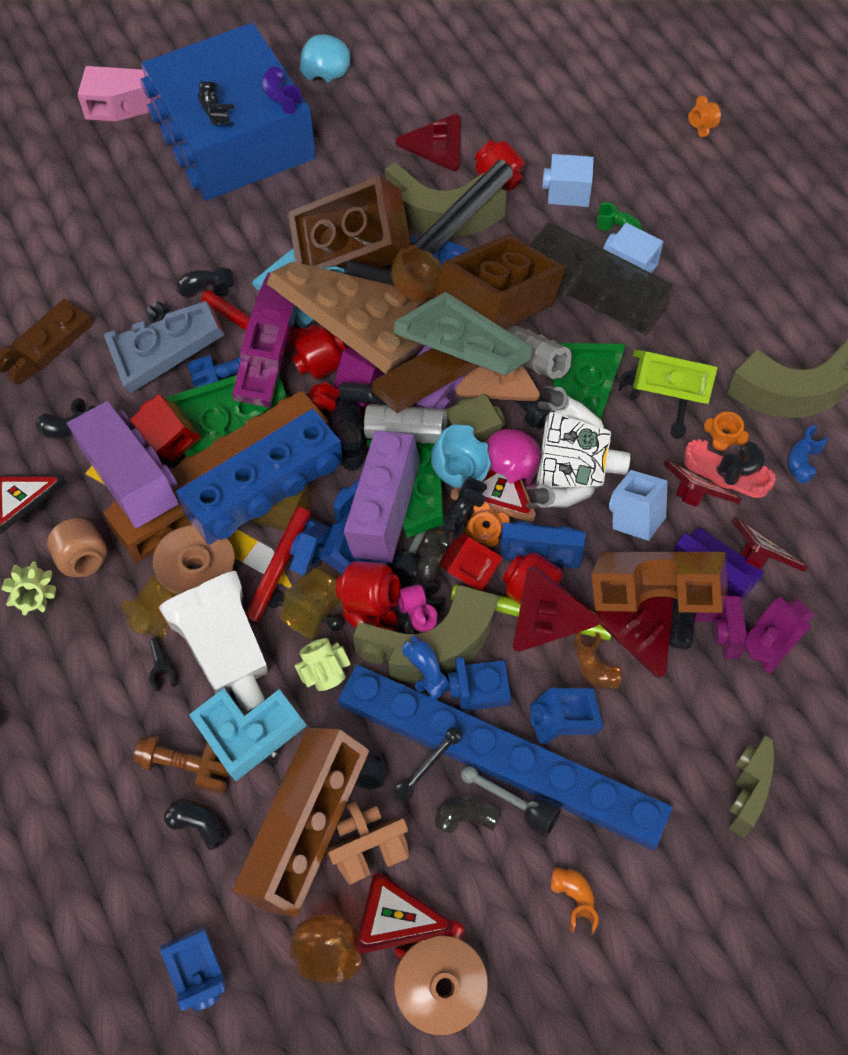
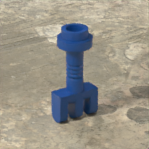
[187,355,241,388]

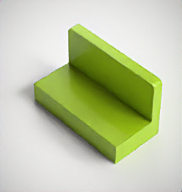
[632,349,718,404]

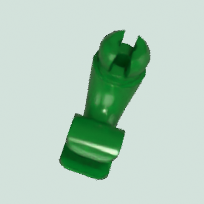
[596,202,643,231]

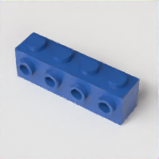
[176,408,343,545]

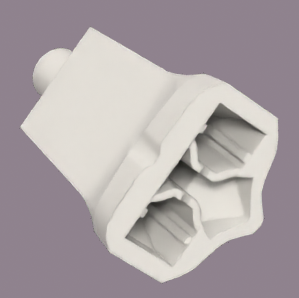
[159,571,268,715]

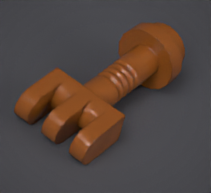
[133,735,230,794]

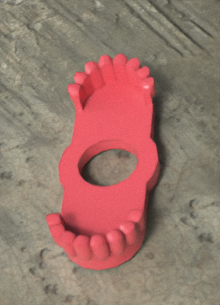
[684,439,776,498]

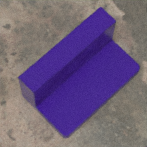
[674,528,764,602]

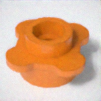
[688,95,721,137]
[704,412,749,451]
[465,501,510,547]

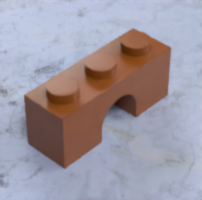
[591,552,728,613]

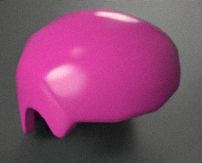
[486,429,542,485]

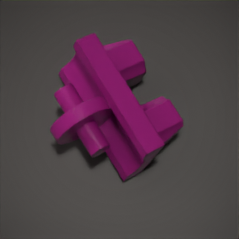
[745,596,814,674]

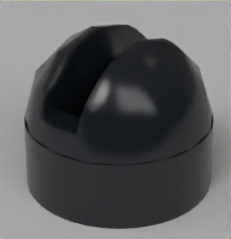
[355,752,386,789]

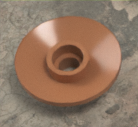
[153,525,235,595]
[394,936,488,1035]

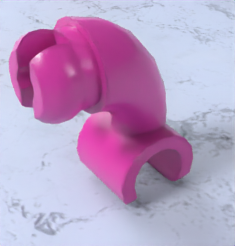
[398,585,437,633]

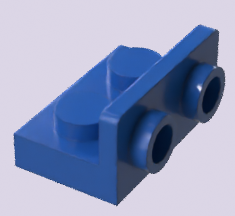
[500,521,586,569]

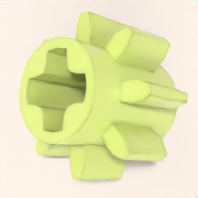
[2,561,57,615]
[295,638,351,691]

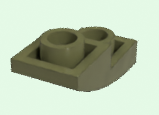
[729,735,774,838]

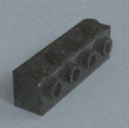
[529,222,674,336]

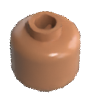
[47,518,107,577]

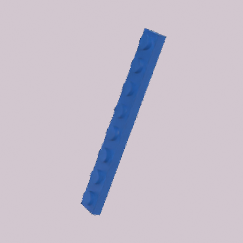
[337,665,673,851]

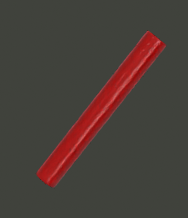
[201,290,292,356]
[245,506,311,623]

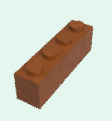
[231,728,369,918]

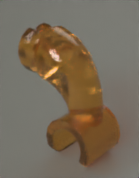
[573,632,621,690]

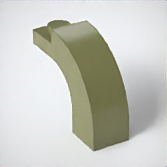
[385,162,507,237]
[727,339,848,418]
[353,585,498,682]

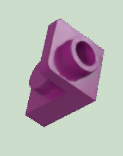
[695,595,747,659]

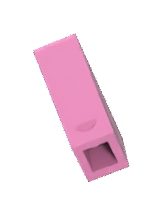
[77,66,151,121]

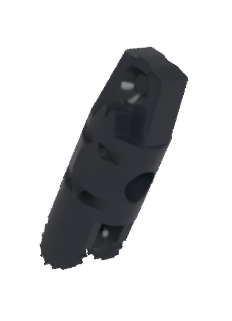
[328,397,366,471]

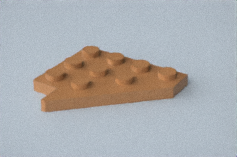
[267,262,431,374]

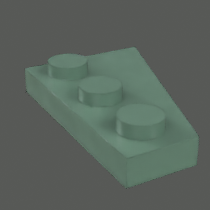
[393,292,533,376]

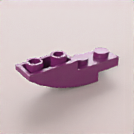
[232,272,298,408]

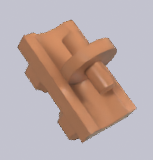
[326,801,409,885]

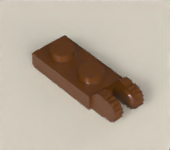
[0,298,93,385]

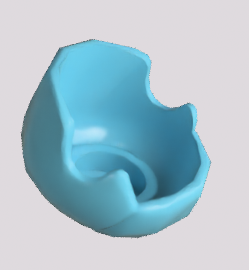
[300,34,350,83]
[431,424,491,489]

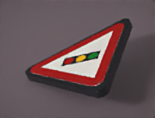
[0,474,67,534]

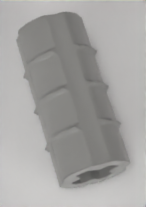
[505,325,572,379]
[364,404,448,444]

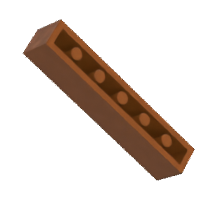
[103,390,329,564]

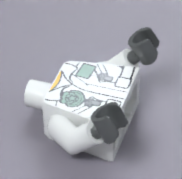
[526,386,630,509]

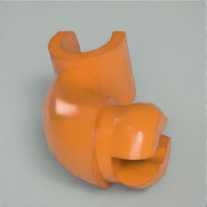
[551,867,599,936]

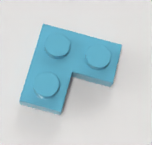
[189,688,307,781]

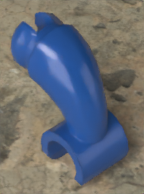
[788,425,828,484]
[402,636,450,702]

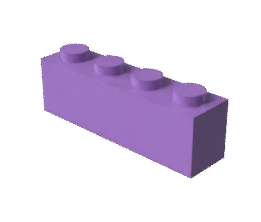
[67,401,179,529]

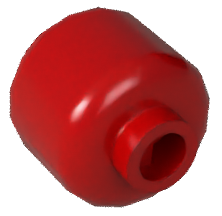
[475,140,525,192]
[291,325,347,380]
[502,552,566,604]
[335,561,400,617]

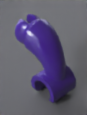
[261,66,302,115]

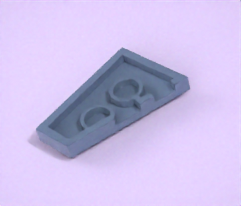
[103,301,225,393]

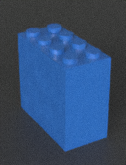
[140,23,316,201]

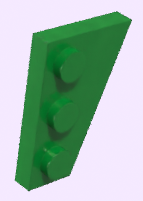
[166,375,287,458]

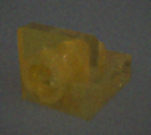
[280,567,341,640]
[120,576,177,639]

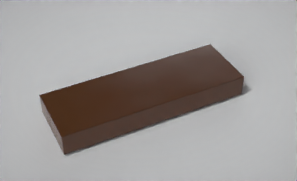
[372,348,479,413]

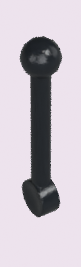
[670,398,687,439]
[267,591,344,631]
[394,727,462,800]

